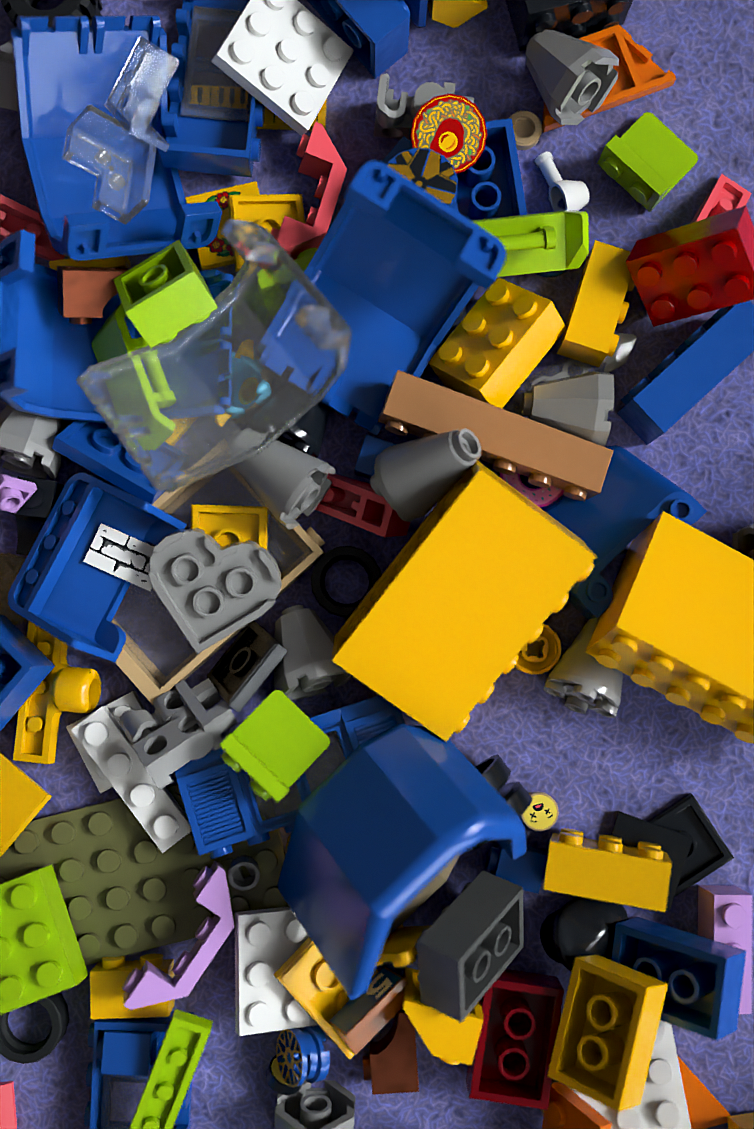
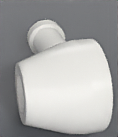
[535,152,589,212]

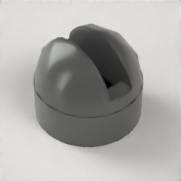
[228,855,260,890]

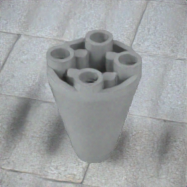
[370,429,481,522]
[543,616,623,718]

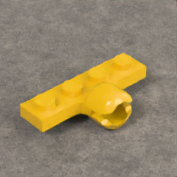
[13,621,102,764]

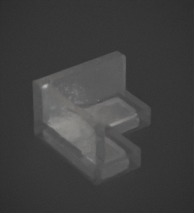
[104,36,179,152]
[62,105,157,225]

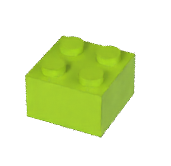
[113,240,218,349]

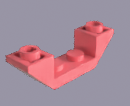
[265,121,347,266]

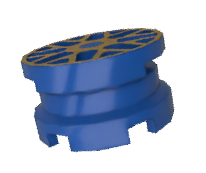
[276,1025,330,1087]

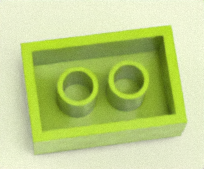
[0,864,89,1015]

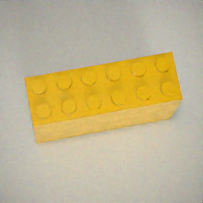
[332,460,596,741]
[585,511,754,743]

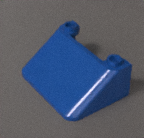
[541,445,707,619]
[8,473,187,662]

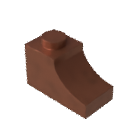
[57,266,131,324]
[363,1008,419,1095]

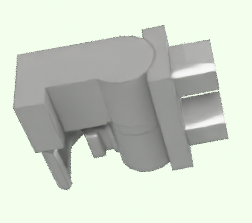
[374,73,474,141]
[119,678,238,790]

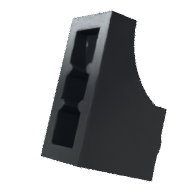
[12,476,65,556]

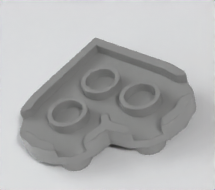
[148,528,282,654]

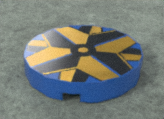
[387,148,458,208]

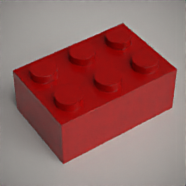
[625,206,754,327]

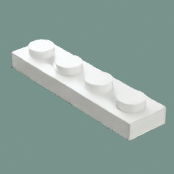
[71,706,192,853]

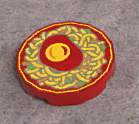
[410,94,487,174]

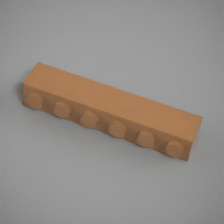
[377,370,614,501]

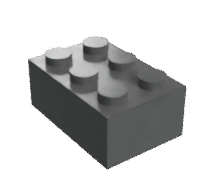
[416,870,524,1023]

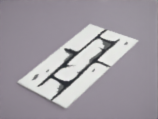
[83,523,154,591]

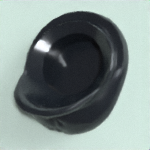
[540,896,629,972]

